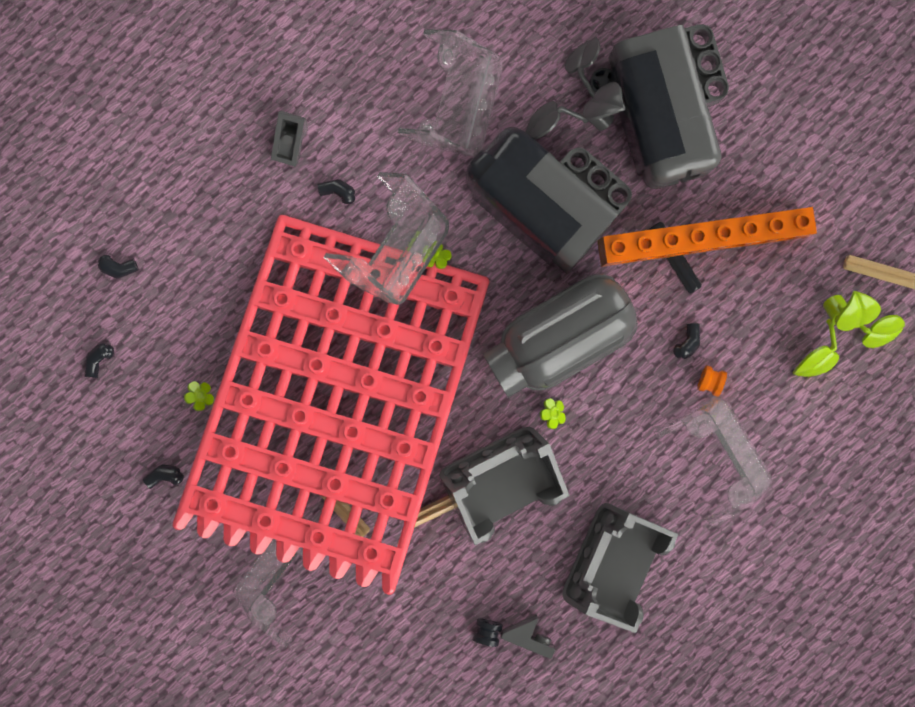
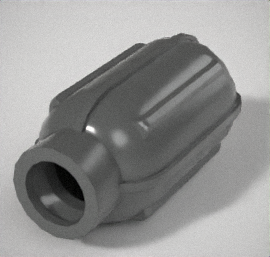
[482,274,638,398]

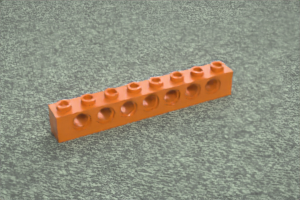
[597,207,817,267]

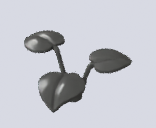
[526,37,625,139]

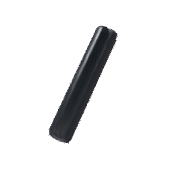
[649,222,702,293]

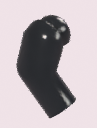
[317,179,355,204]
[98,255,139,279]
[673,323,700,359]
[84,343,114,378]
[143,464,184,489]

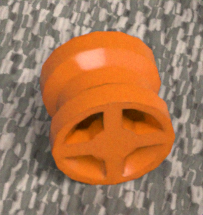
[697,365,727,397]

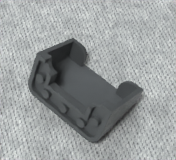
[439,427,570,545]
[563,503,679,633]

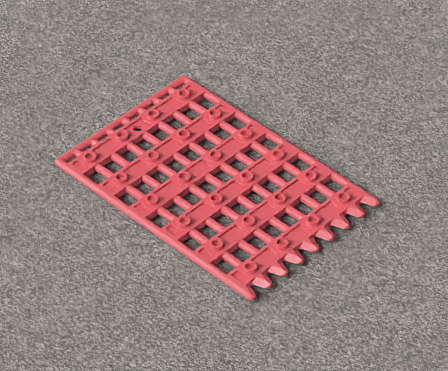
[172,215,489,595]

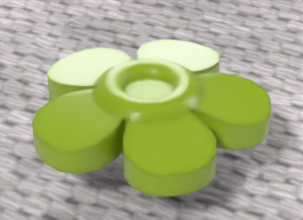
[421,242,452,269]
[184,381,214,411]
[540,398,566,429]

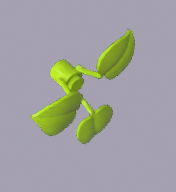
[792,291,905,377]

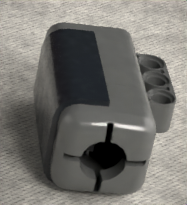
[608,24,729,189]

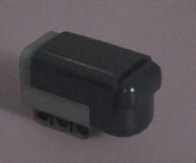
[466,127,632,274]

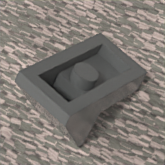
[271,111,308,167]
[500,615,555,659]

